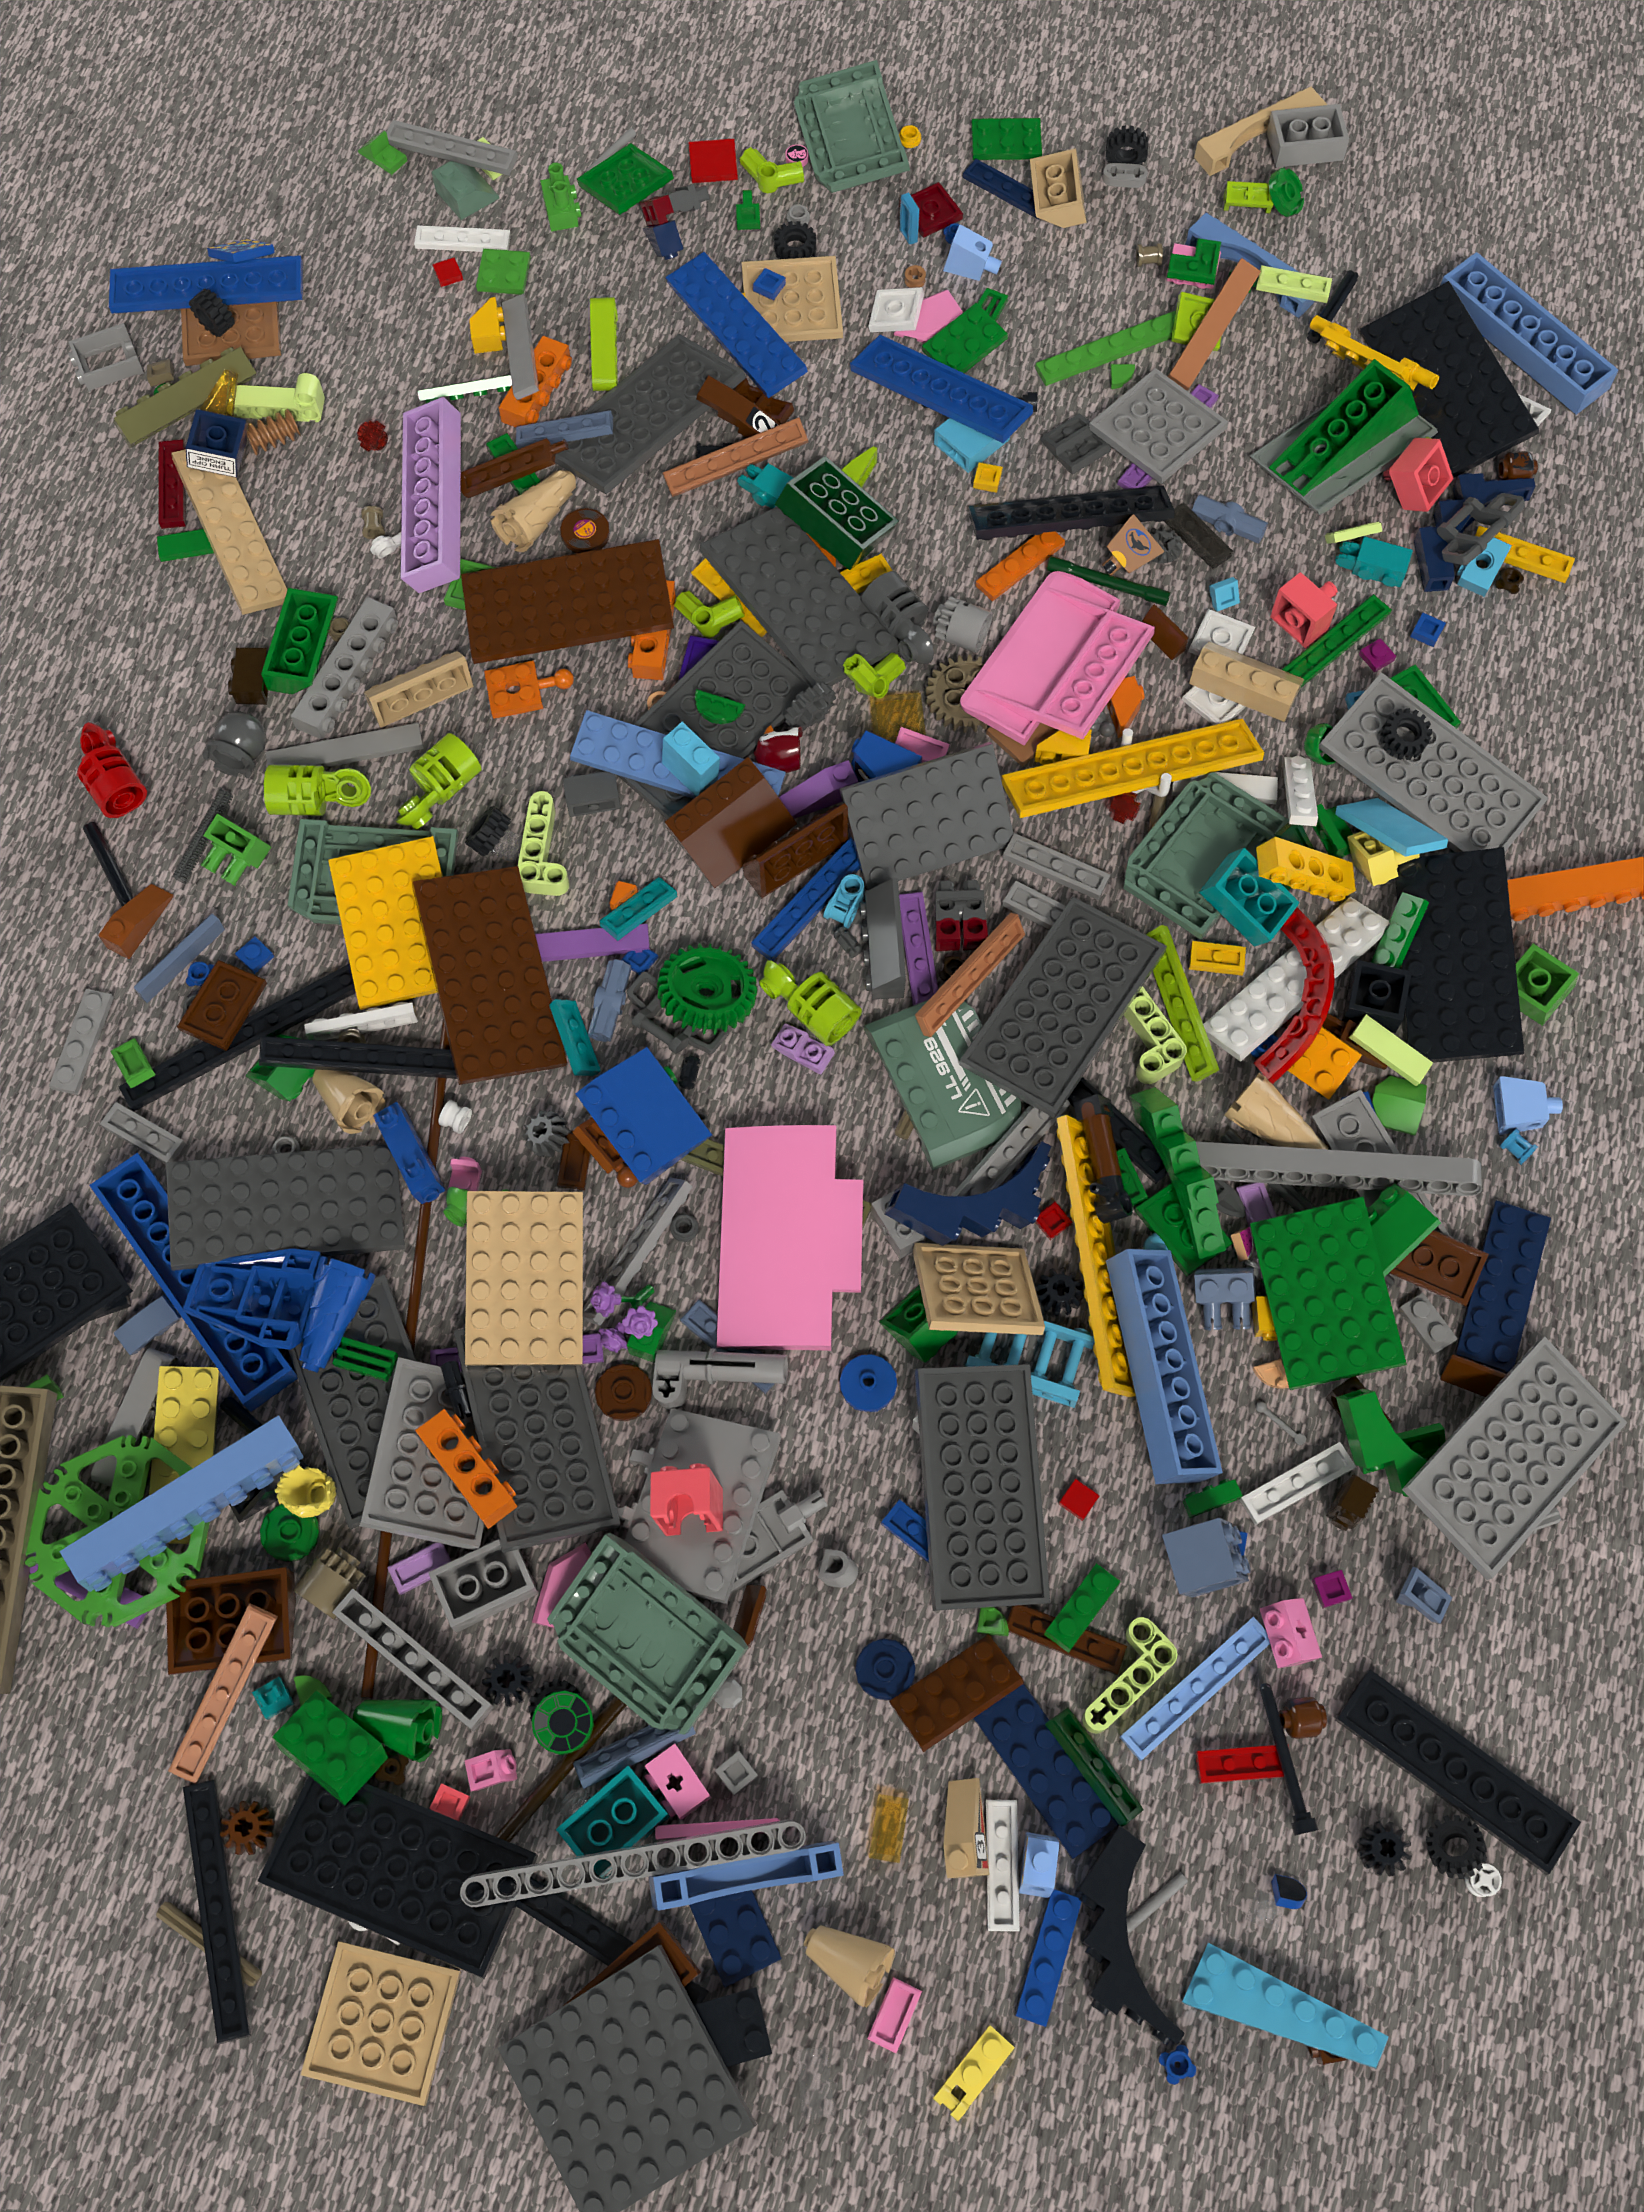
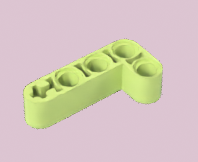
[227,373,325,422]
[518,791,569,896]
[1124,986,1187,1084]
[1082,1617,1178,1734]

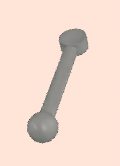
[1255,1401,1306,1446]

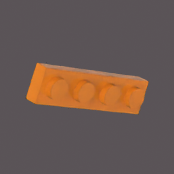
[975,531,1066,602]

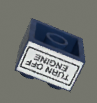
[185,409,247,478]

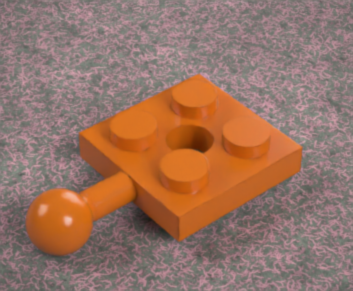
[484,660,574,719]

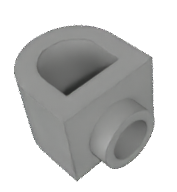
[818,1549,858,1588]

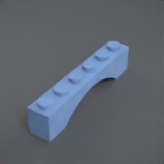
[1186,213,1315,318]
[649,1841,844,1911]

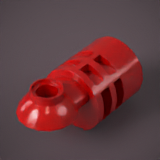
[77,722,147,818]

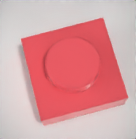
[429,1783,470,1821]

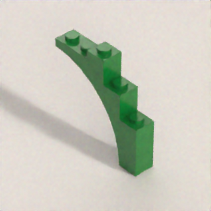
[1130,1087,1226,1259]
[1336,1389,1427,1497]

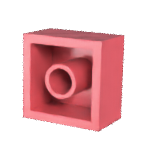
[1383,438,1454,512]
[1270,572,1338,649]

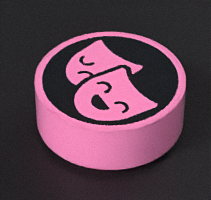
[785,144,809,167]

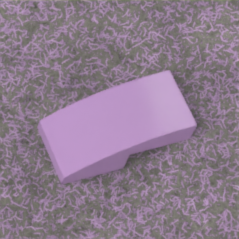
[771,1023,835,1075]

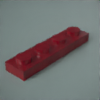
[158,439,186,529]

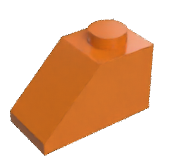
[1107,676,1145,738]

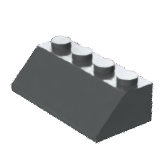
[860,878,906,1000]

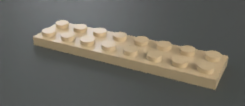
[172,449,287,615]

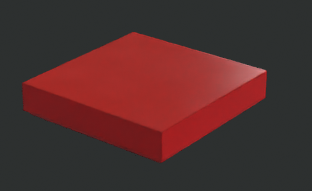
[689,139,738,183]

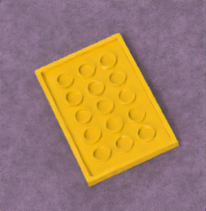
[328,836,443,1010]

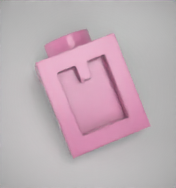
[448,1157,482,1191]
[465,1749,517,1791]

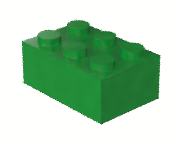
[272,1690,388,1805]

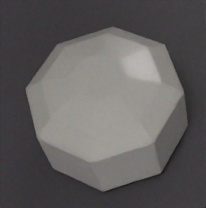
[714,1679,743,1709]

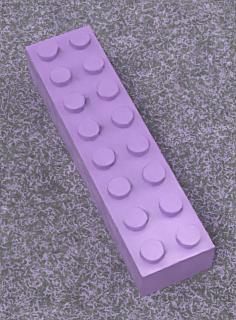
[401,397,461,593]

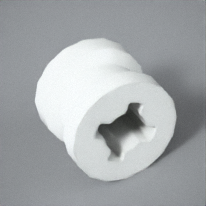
[439,1100,472,1134]
[1464,1863,1502,1897]

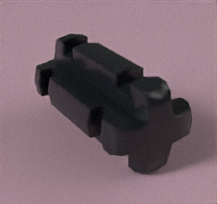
[679,1056,701,1090]

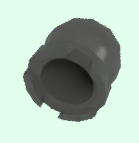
[202,711,267,779]

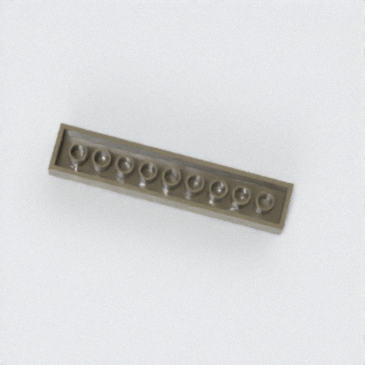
[0,1386,57,1694]

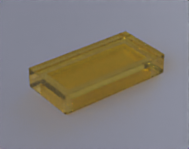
[869,1794,909,1864]

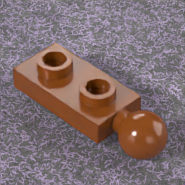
[573,1117,638,1188]

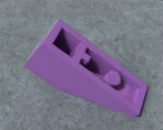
[779,760,858,819]

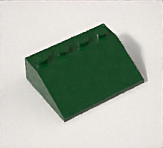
[774,456,899,570]

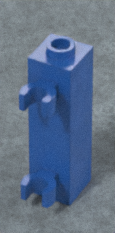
[373,1102,446,1204]

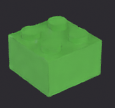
[1516,944,1580,1026]

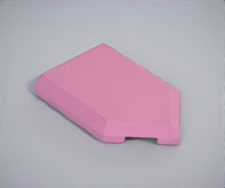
[894,290,963,343]
[532,1542,592,1628]

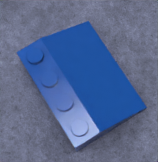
[575,1047,712,1185]

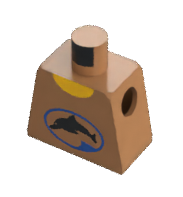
[1102,514,1164,575]

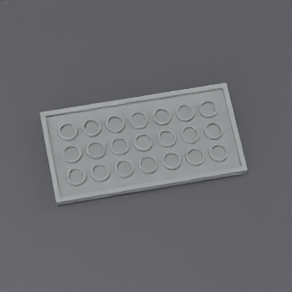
[1319,672,1549,853]
[1402,1336,1627,1580]

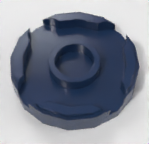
[855,1638,916,1701]

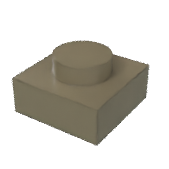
[147,359,174,387]

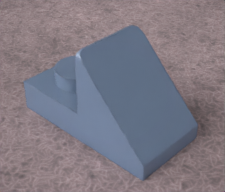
[1396,1567,1452,1624]

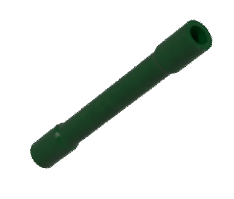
[1047,556,1171,607]

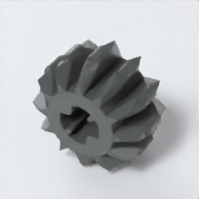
[522,1110,571,1157]

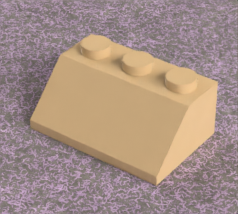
[1030,148,1087,228]

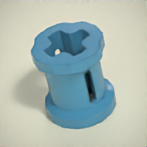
[1500,1128,1538,1165]

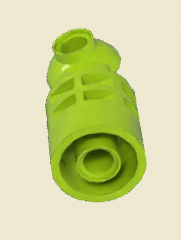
[395,733,482,830]
[264,765,371,816]
[759,960,862,1046]

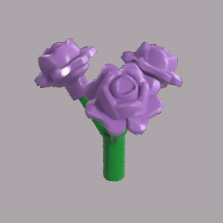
[590,1281,658,1353]

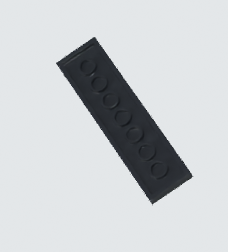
[969,485,1175,540]
[1335,1669,1581,1875]

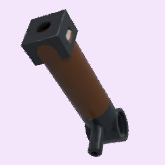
[1074,1094,1133,1224]

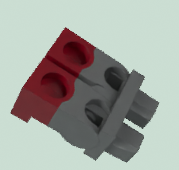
[640,184,710,226]
[935,880,988,951]

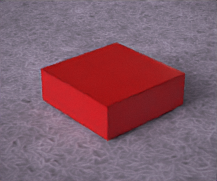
[432,257,463,287]
[1035,1201,1073,1241]
[1059,1479,1100,1521]

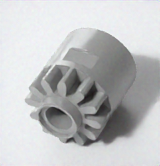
[933,596,993,653]

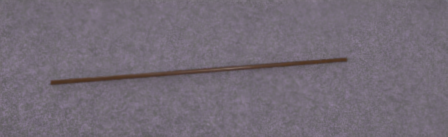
[361,1020,450,1698]

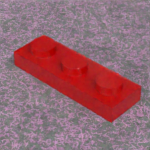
[1195,1744,1289,1784]

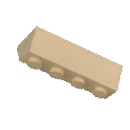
[1189,642,1304,722]
[364,651,474,728]

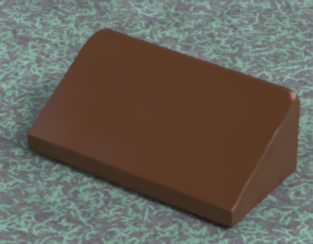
[1142,604,1188,660]
[1440,1354,1507,1397]
[733,1585,767,1649]

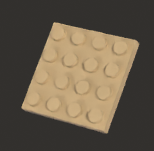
[742,256,843,342]
[913,1243,1045,1335]
[301,1941,461,2106]

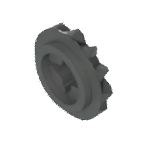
[1150,527,1183,563]

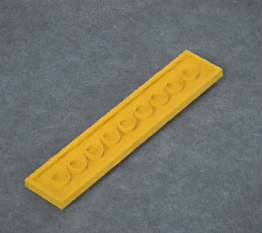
[1001,718,1264,818]
[1057,1115,1136,1397]

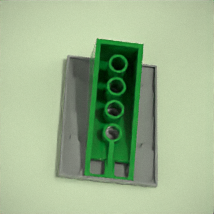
[1250,359,1438,515]

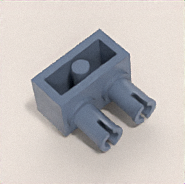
[1194,1267,1256,1330]

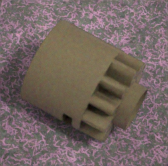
[292,1547,366,1620]

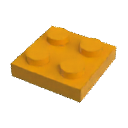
[1288,1027,1362,1100]

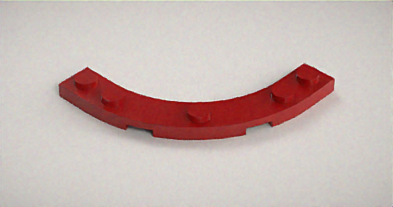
[1253,907,1335,1084]

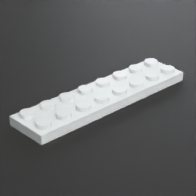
[1203,897,1390,1062]

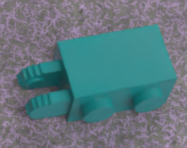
[737,463,793,509]
[1335,536,1413,587]

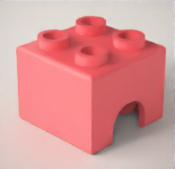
[650,1463,723,1536]

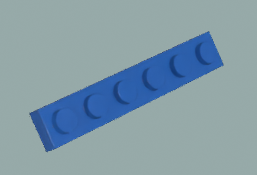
[751,836,860,961]

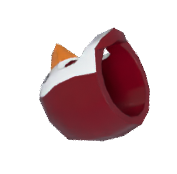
[754,725,803,773]

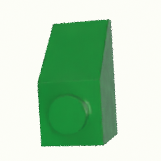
[627,1302,676,1363]

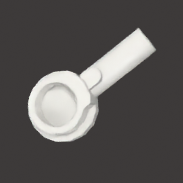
[370,532,401,559]

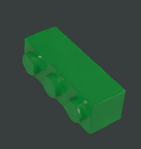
[1182,1478,1243,1518]

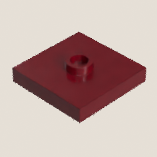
[899,182,963,238]

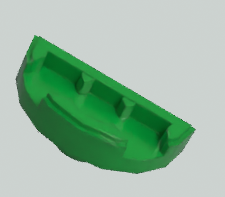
[695,689,746,724]

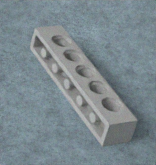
[291,597,398,740]
[332,1588,494,1732]

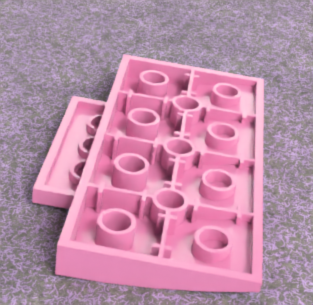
[717,1125,863,1351]

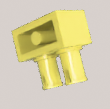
[1347,831,1420,886]

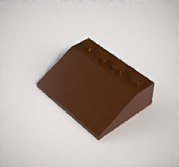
[665,757,797,889]
[743,803,848,899]
[166,1567,296,1675]

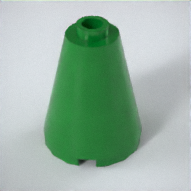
[353,1699,442,1763]

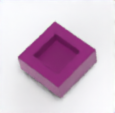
[1359,638,1396,673]
[1312,1570,1353,1609]

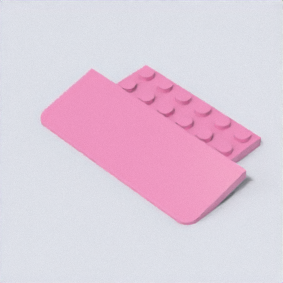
[960,571,1155,746]

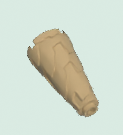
[490,470,576,552]
[1224,1072,1329,1150]

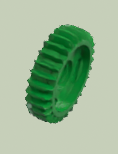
[657,943,757,1035]

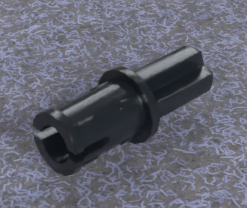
[441,1361,472,1420]

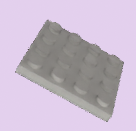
[1089,368,1228,484]

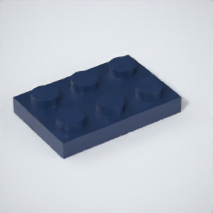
[689,1890,782,1988]

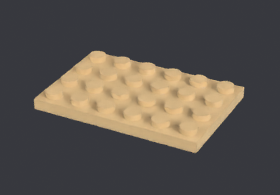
[465,1191,583,1366]

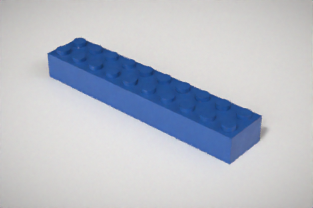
[89,1153,298,1412]

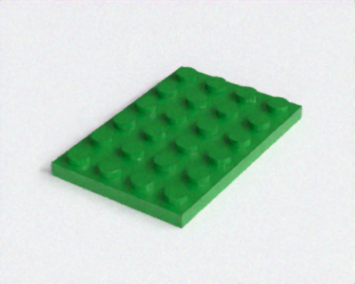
[1250,1197,1407,1390]

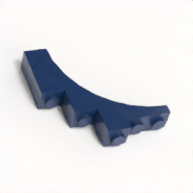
[1414,473,1536,592]
[884,1141,1051,1246]

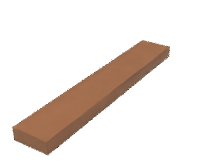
[1168,258,1261,390]
[663,417,808,497]
[915,913,1025,1037]
[168,1603,278,1784]

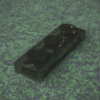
[1164,502,1233,570]

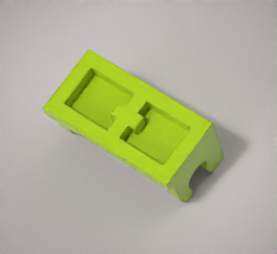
[1223,181,1273,214]

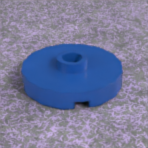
[840,1354,897,1412]

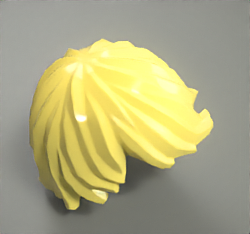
[274,1465,337,1518]

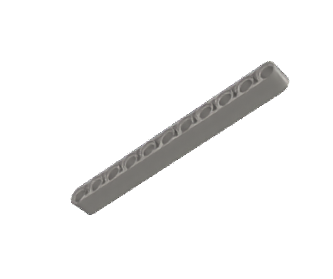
[1196,1142,1482,1196]
[460,1820,806,1907]

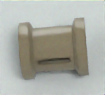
[1136,243,1163,267]
[361,506,385,539]

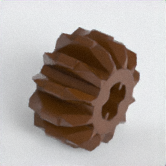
[220,1801,275,1855]

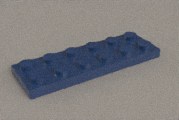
[1455,1200,1551,1374]
[973,1684,1119,1860]

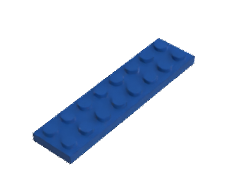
[665,252,808,398]
[109,255,303,314]
[850,335,1033,443]

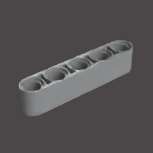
[91,1348,179,1487]

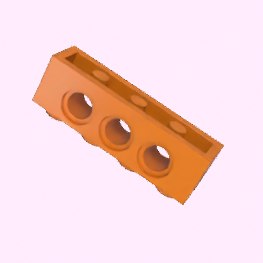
[498,336,572,427]
[628,580,676,680]
[415,1409,517,1529]

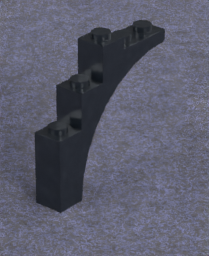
[1076,1826,1185,2046]

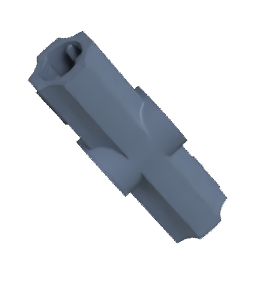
[1191,494,1268,544]
[588,959,631,1042]

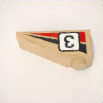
[944,1778,990,1878]

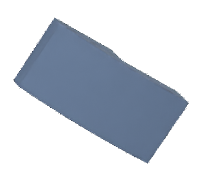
[114,1295,181,1355]

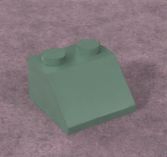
[432,161,500,220]

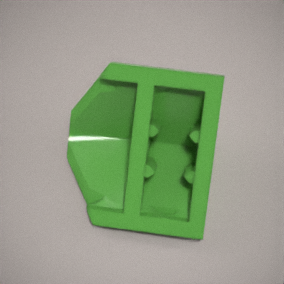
[1372,1076,1427,1136]

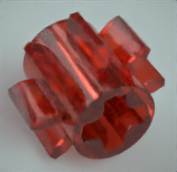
[357,420,388,452]
[1109,792,1141,824]

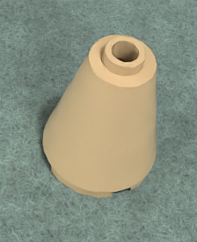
[312,1069,386,1134]
[804,1925,895,2008]

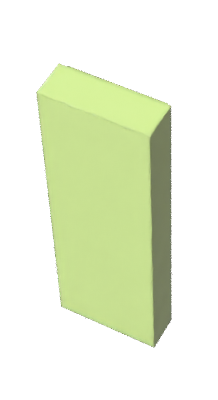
[1256,265,1332,303]
[1349,1014,1433,1086]

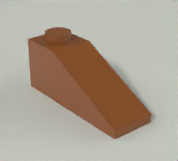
[98,884,174,959]

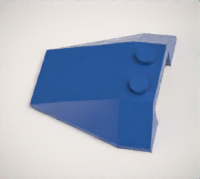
[183,1248,321,1350]

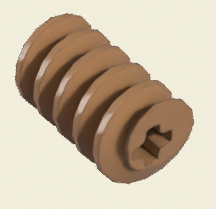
[247,409,301,455]

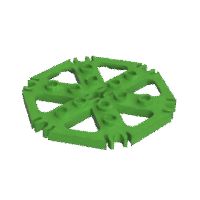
[24,1435,210,1627]

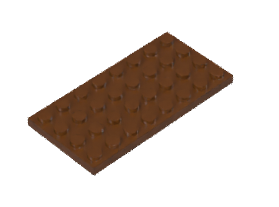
[461,539,674,664]
[412,866,567,1085]

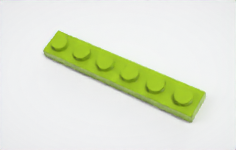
[1146,925,1219,1082]

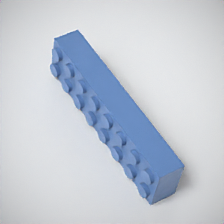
[1441,252,1618,415]
[1106,1249,1223,1484]
[59,1415,304,1592]

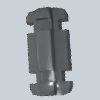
[834,926,862,958]

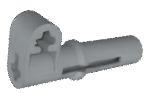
[652,1348,788,1410]

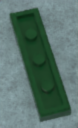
[1045,1707,1144,1827]

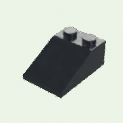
[694,1987,772,2067]

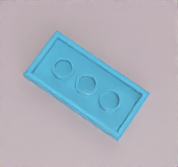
[1336,798,1448,857]

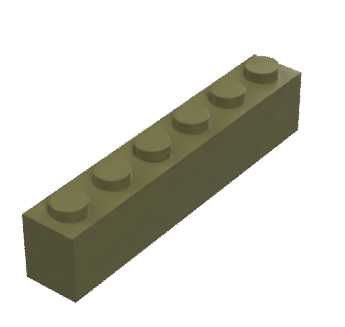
[113,347,257,448]

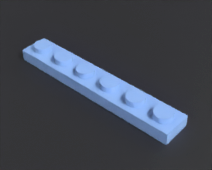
[1120,1616,1270,1761]

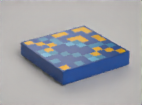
[207,239,275,263]

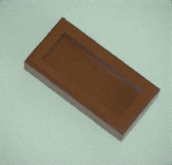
[557,1133,591,1190]

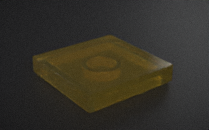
[870,692,926,743]

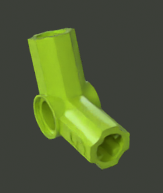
[740,147,804,193]
[674,590,745,638]
[843,653,906,698]

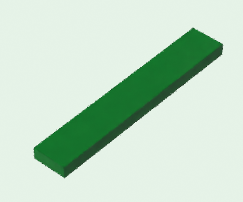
[1282,594,1392,688]

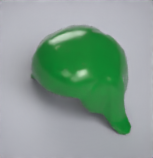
[1304,723,1336,766]

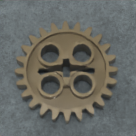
[926,655,987,733]

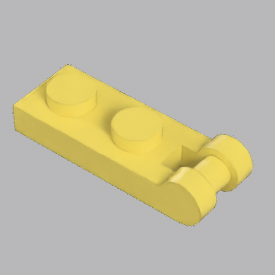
[933,2025,1015,2122]

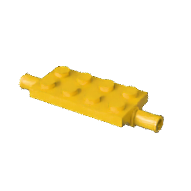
[1310,315,1439,391]

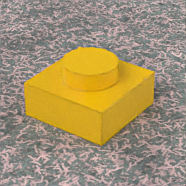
[973,462,1003,493]

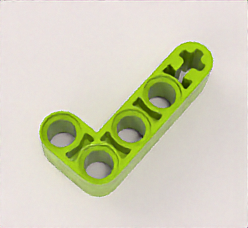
[590,297,618,391]

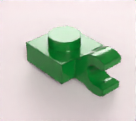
[736,190,760,230]

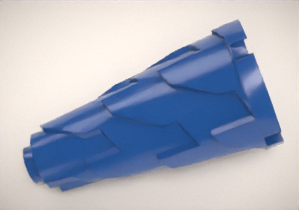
[298,1256,376,1373]

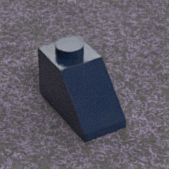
[643,220,684,260]

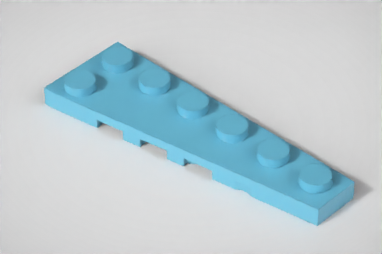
[1182,1943,1389,2069]

